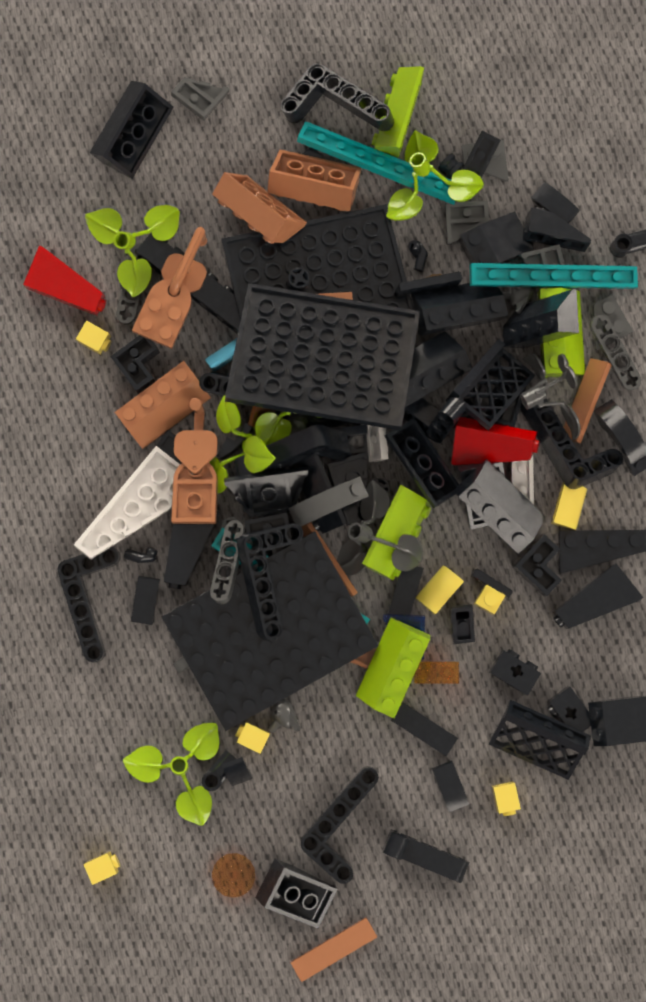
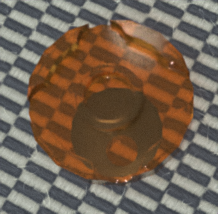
[212,853,256,898]

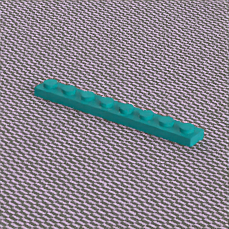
[297,121,456,205]
[470,263,638,289]

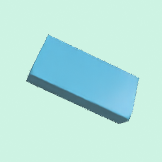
[205,338,237,372]

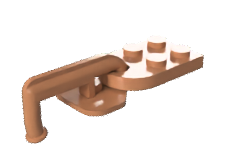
[132,227,207,349]
[171,398,218,524]

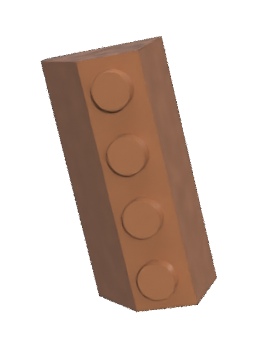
[267,150,362,212]
[212,172,307,244]
[114,361,211,449]

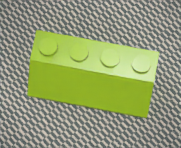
[371,66,424,159]
[537,288,585,377]
[362,485,431,581]
[355,617,431,718]

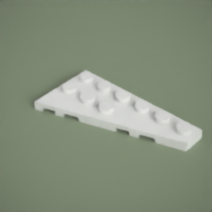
[74,446,193,559]

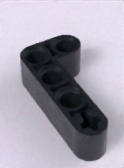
[382,829,470,883]

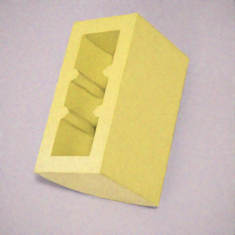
[551,482,587,530]
[415,565,464,615]

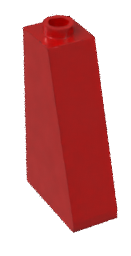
[23,246,106,316]
[451,417,540,465]

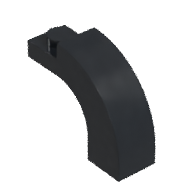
[594,399,646,476]

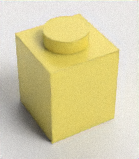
[76,321,112,355]
[474,584,505,615]
[235,722,270,754]
[492,782,521,816]
[84,852,120,885]

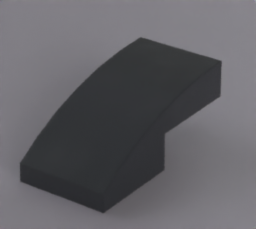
[531,182,579,223]
[217,423,254,460]
[131,576,160,625]
[222,757,253,786]
[432,760,469,812]

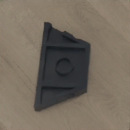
[224,467,308,518]

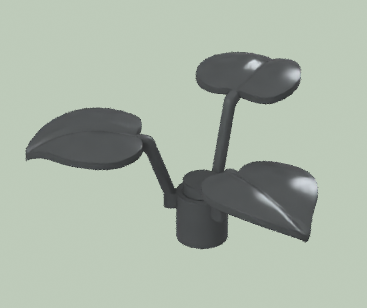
[520,353,581,441]
[337,480,423,575]

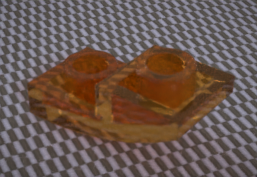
[414,662,459,684]

